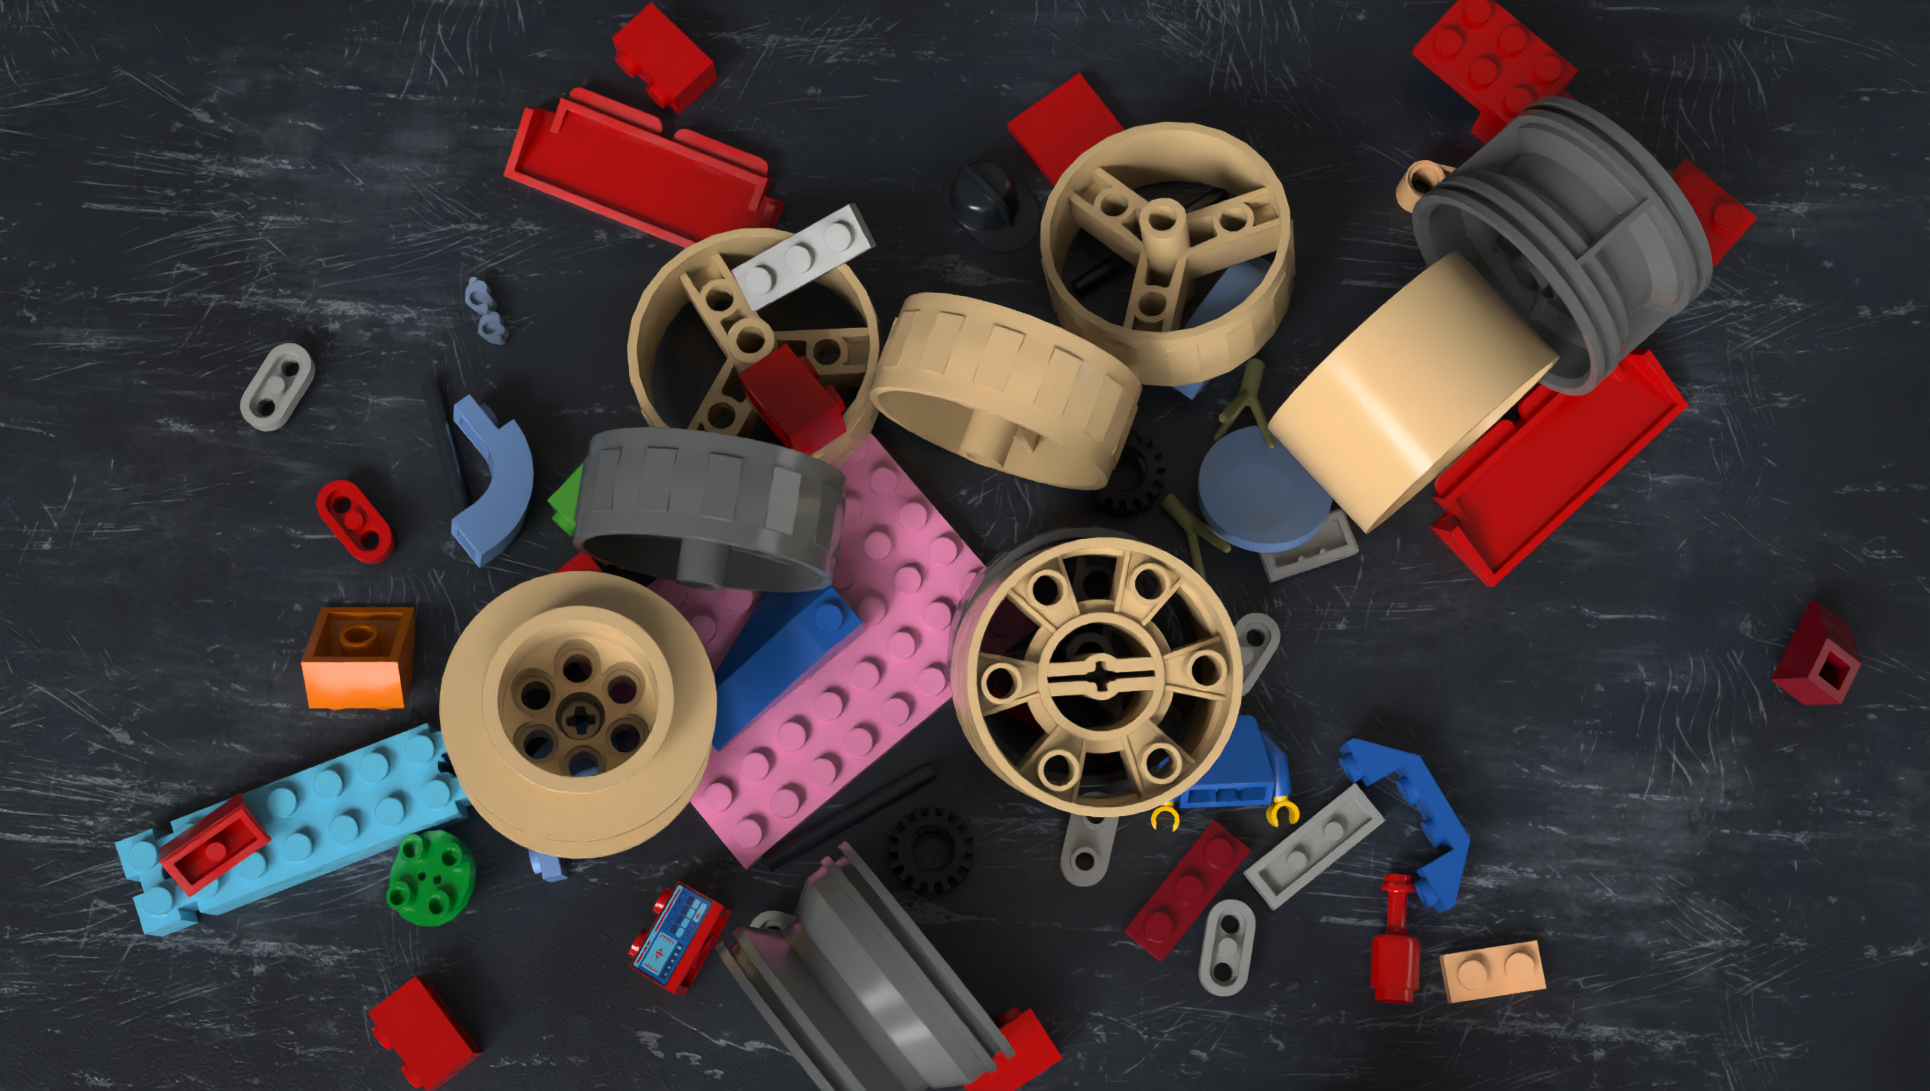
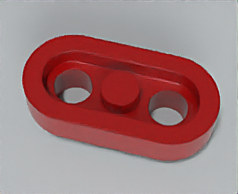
[316,480,395,564]

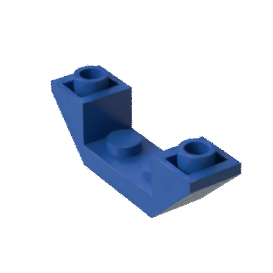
[1339,738,1470,913]

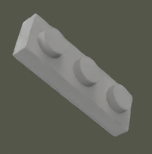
[731,203,877,312]
[1243,783,1386,910]

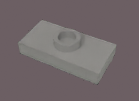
[1258,508,1359,583]

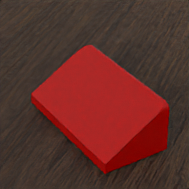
[159,793,272,898]

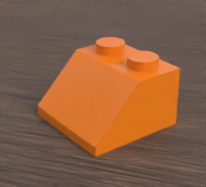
[301,607,416,710]

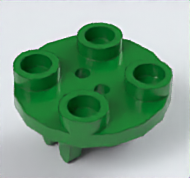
[386,830,476,927]

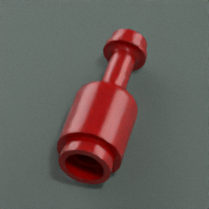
[1370,874,1421,1004]

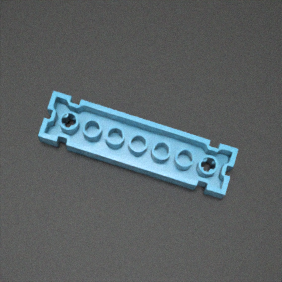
[115,723,472,937]

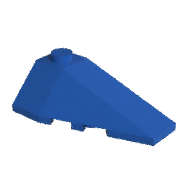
[712,585,865,752]

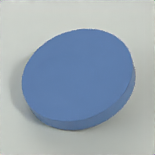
[1197,426,1333,553]

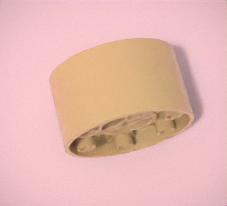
[1268,251,1560,534]
[951,537,1243,817]

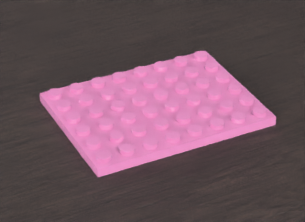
[576,432,1036,870]

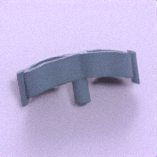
[465,277,509,345]

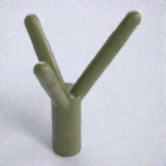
[1214,359,1276,449]
[1160,493,1233,581]

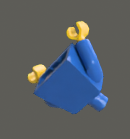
[1151,715,1300,832]

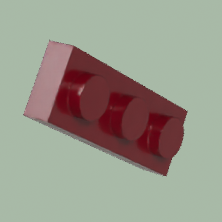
[1123,820,1251,962]

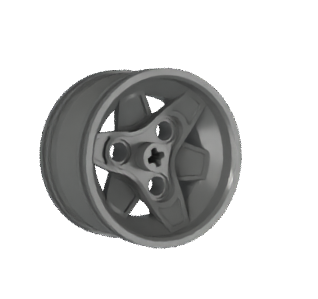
[715,841,1016,1091]

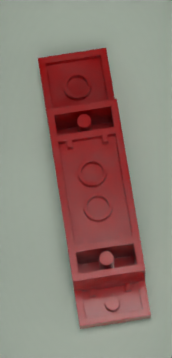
[1412,0,1757,267]

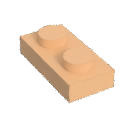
[1439,940,1546,1004]

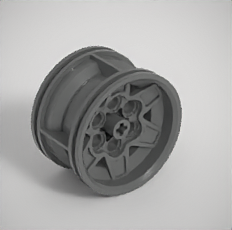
[1412,96,1713,396]

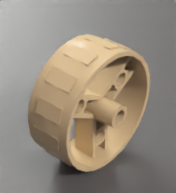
[1040,122,1296,386]
[627,228,884,469]
[869,292,1143,490]

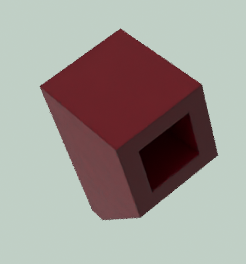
[1771,601,1861,705]

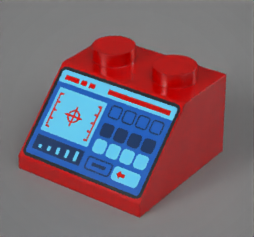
[628,881,732,996]

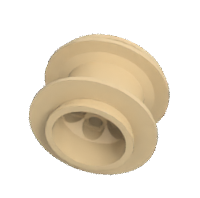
[439,571,717,859]

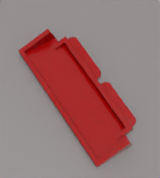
[503,87,786,248]
[1430,348,1689,587]

